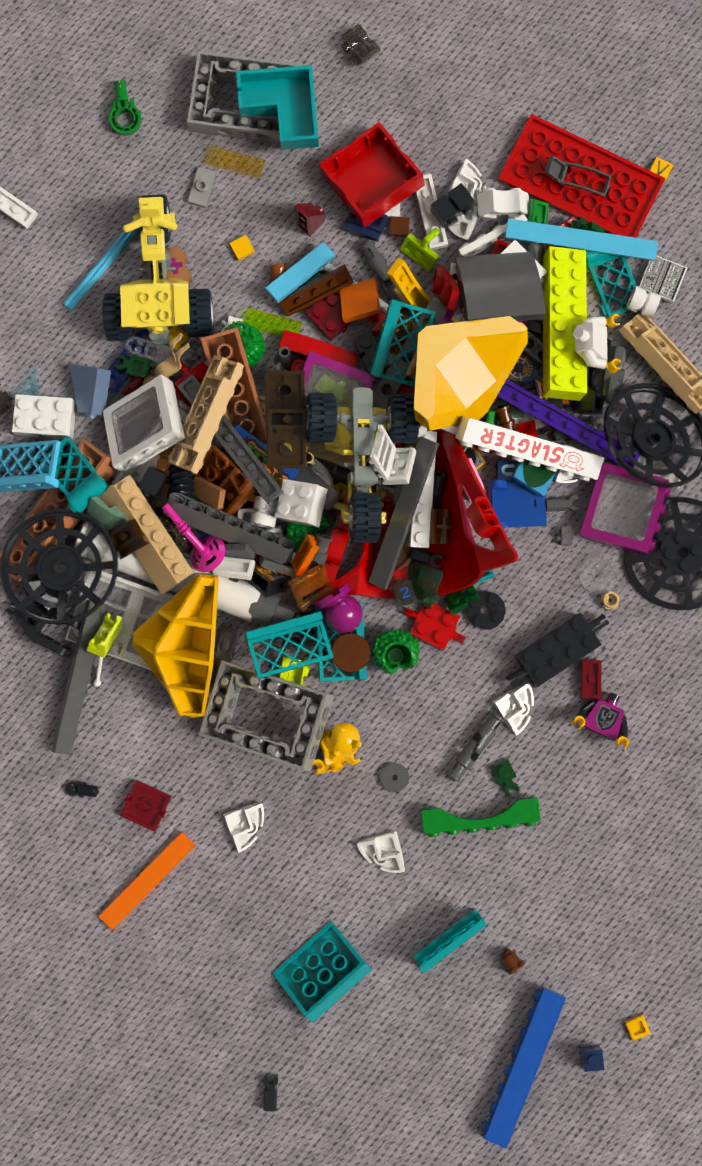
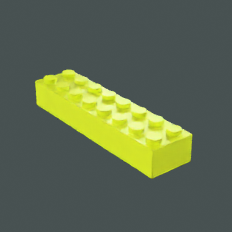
[543,246,587,401]

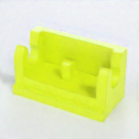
[87,613,122,658]

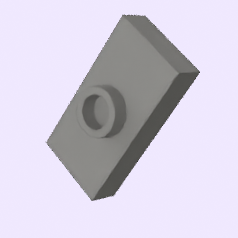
[188,167,217,208]

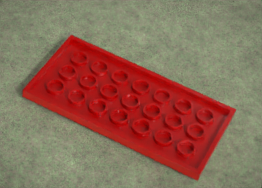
[498,114,665,238]

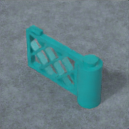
[586,251,637,317]
[40,435,110,513]

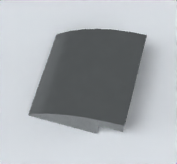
[455,252,546,321]

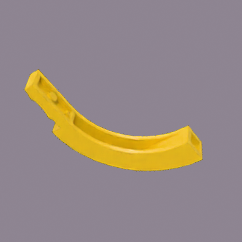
[387,257,459,325]

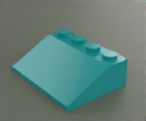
[272,921,372,1023]

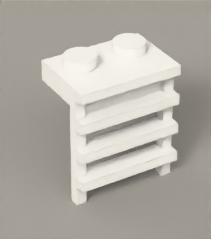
[369,424,416,485]

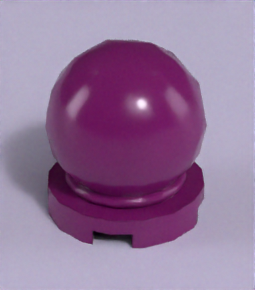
[315,583,363,633]

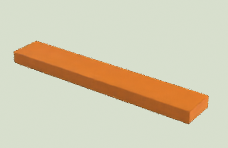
[98,832,196,930]

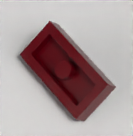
[581,660,602,699]

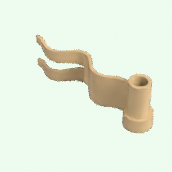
[143,333,190,404]

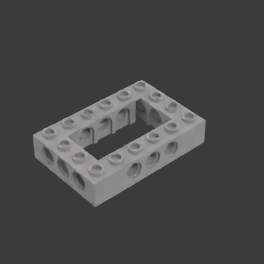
[187,51,305,143]
[198,660,335,771]

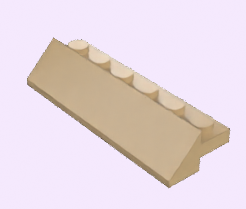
[619,312,702,414]
[168,355,244,474]
[99,475,194,595]

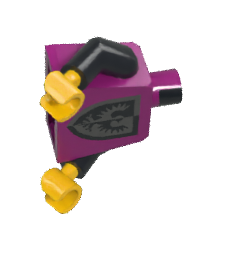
[571,692,629,750]

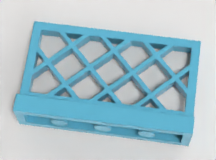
[0,440,61,492]

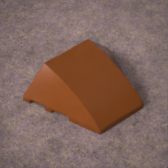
[193,446,256,515]

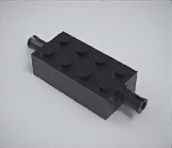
[506,613,609,688]

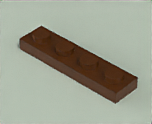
[279,264,354,317]

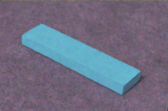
[265,242,336,303]

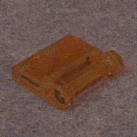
[288,564,335,612]

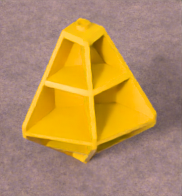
[414,316,528,431]
[132,574,219,718]

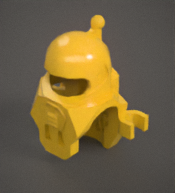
[313,722,362,775]

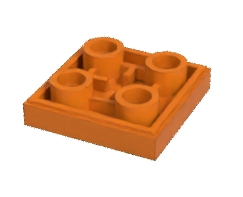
[340,278,380,323]

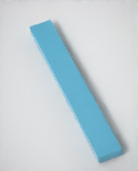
[505,218,659,261]

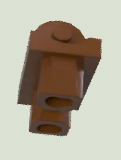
[429,509,453,544]

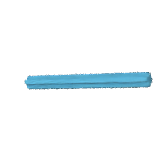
[64,221,141,310]

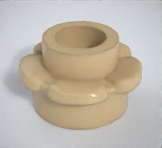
[601,591,620,610]

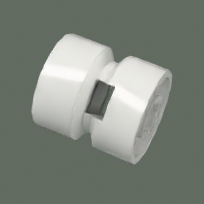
[626,286,661,318]
[250,496,278,529]

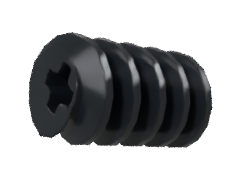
[169,464,195,499]

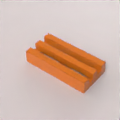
[291,534,319,577]

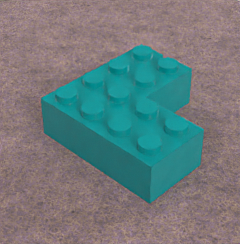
[236,65,319,150]

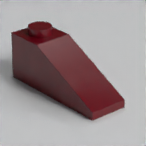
[295,203,325,237]

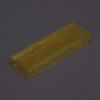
[206,145,265,179]

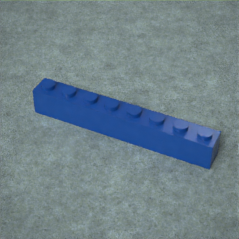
[481,986,566,1149]

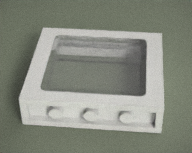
[103,375,185,474]

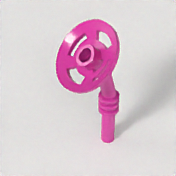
[162,503,226,572]

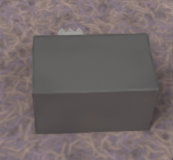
[557,527,572,545]

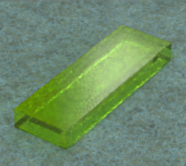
[244,308,302,337]

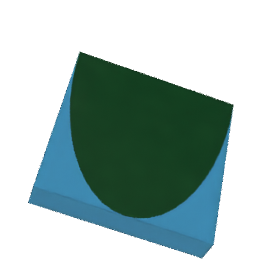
[511,459,558,497]

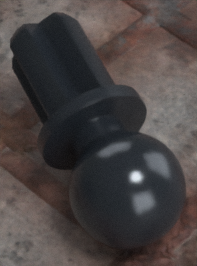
[65,781,99,798]

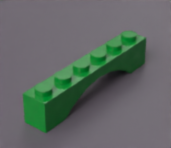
[421,797,541,837]

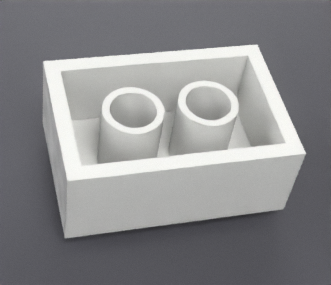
[12,394,76,440]

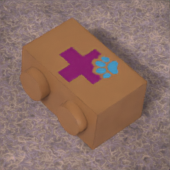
[162,246,192,287]

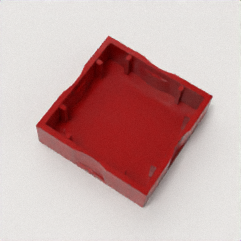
[318,122,425,228]

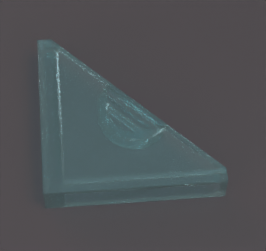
[13,369,41,397]

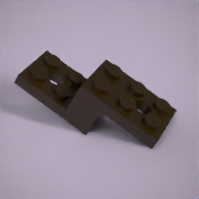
[265,370,307,469]

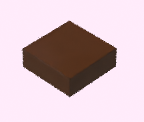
[390,216,410,237]

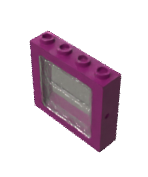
[301,351,375,409]
[580,463,671,556]

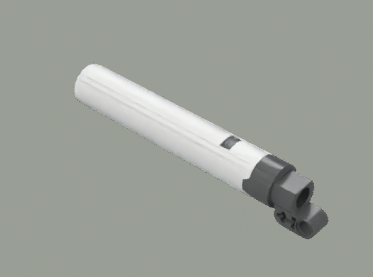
[75,522,306,651]

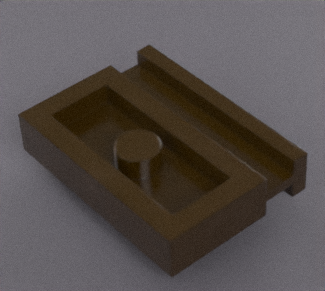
[109,518,149,560]

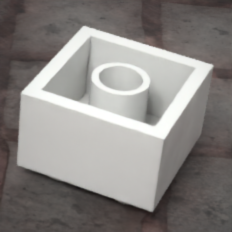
[275,479,328,527]

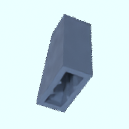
[70,363,111,418]

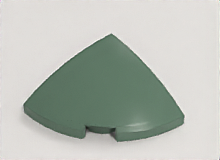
[86,495,128,531]

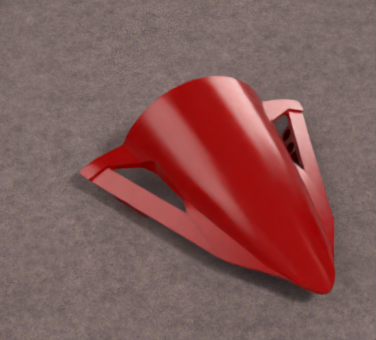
[313,379,519,599]

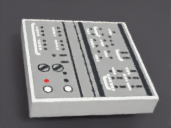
[639,256,687,304]

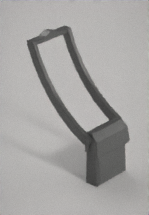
[544,155,611,197]

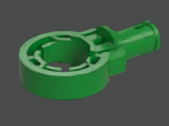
[109,80,142,136]

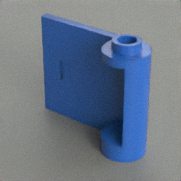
[488,480,547,530]

